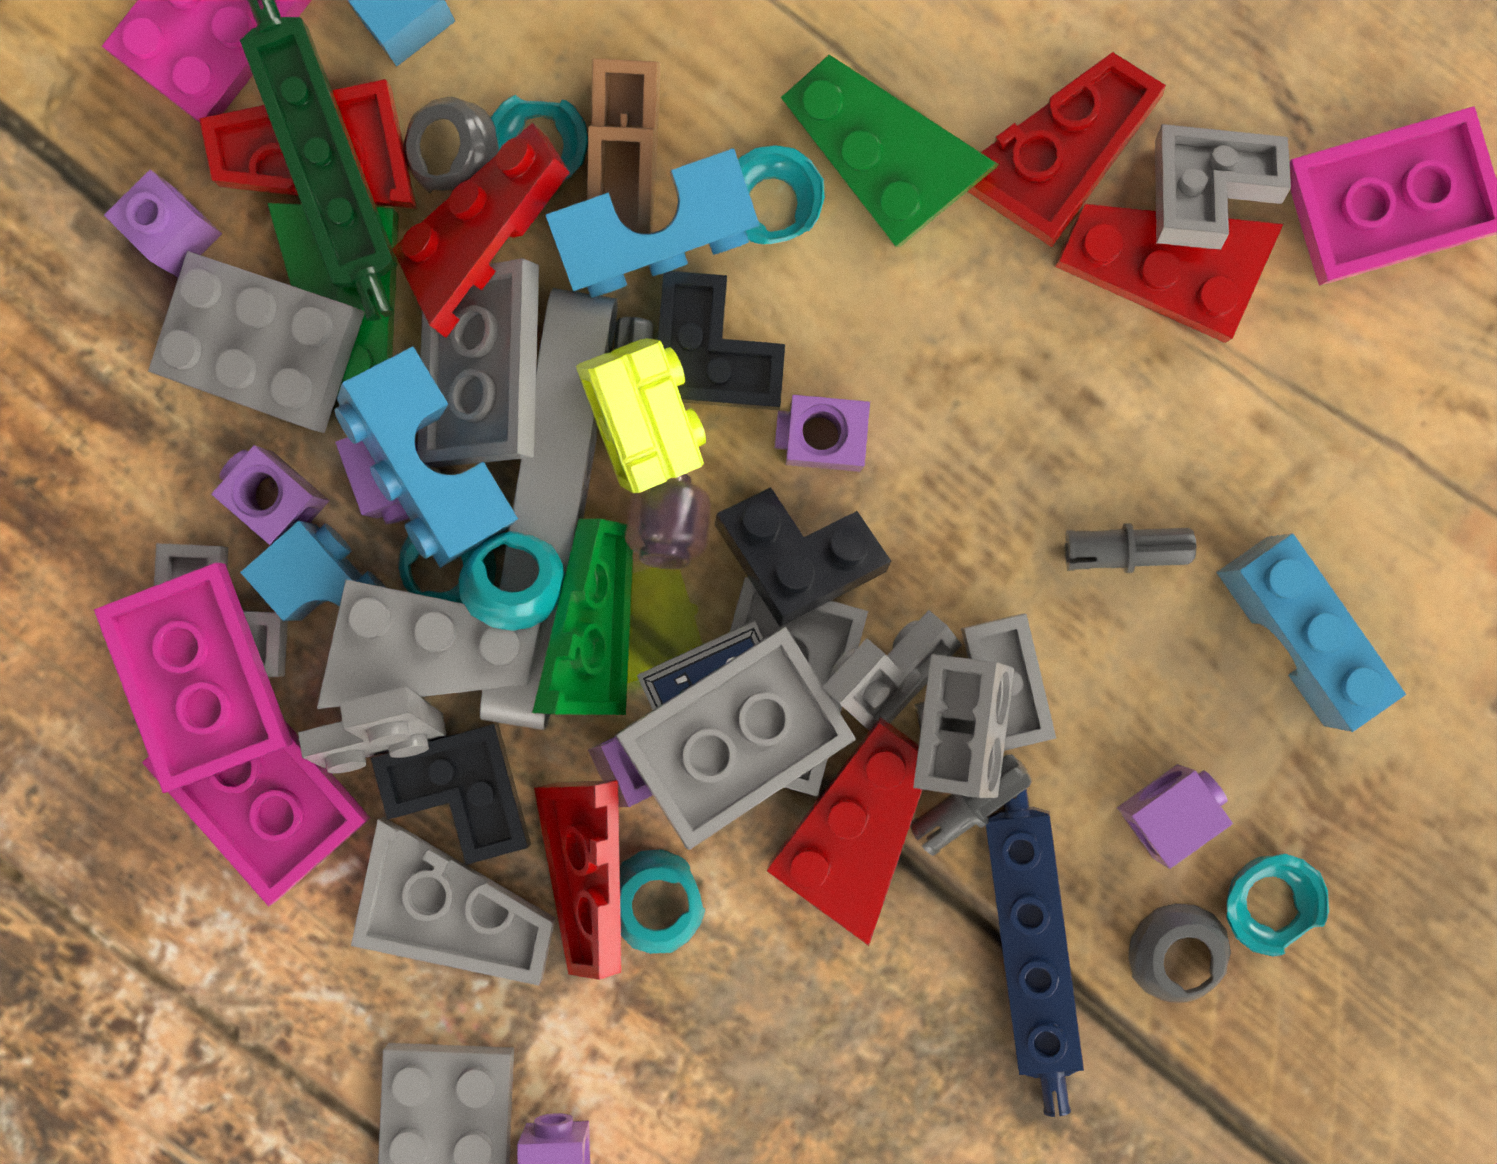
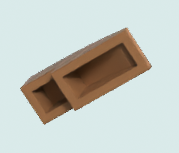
[587,58,661,234]

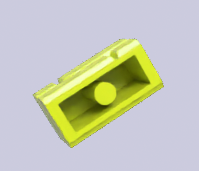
[575,338,706,494]

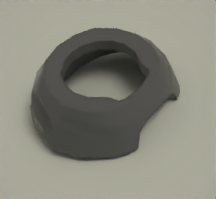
[403,97,499,193]
[1128,903,1231,1003]

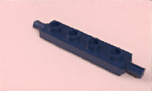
[986,789,1084,1117]

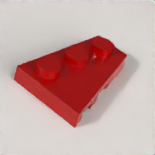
[968,52,1166,247]
[199,79,417,209]
[392,122,570,338]
[1054,204,1284,343]
[766,717,923,946]
[534,780,621,980]

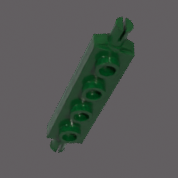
[240,0,398,321]

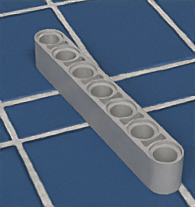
[480,288,618,730]

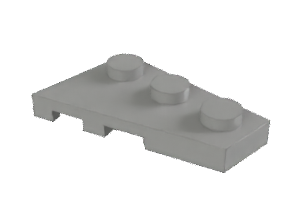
[317,579,543,709]
[351,817,556,986]

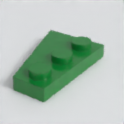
[781,54,999,247]
[267,203,399,398]
[532,518,634,715]

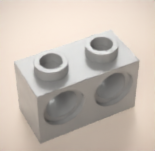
[913,654,1014,798]

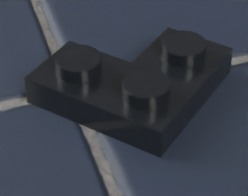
[658,271,785,411]
[714,487,891,627]
[371,723,531,865]

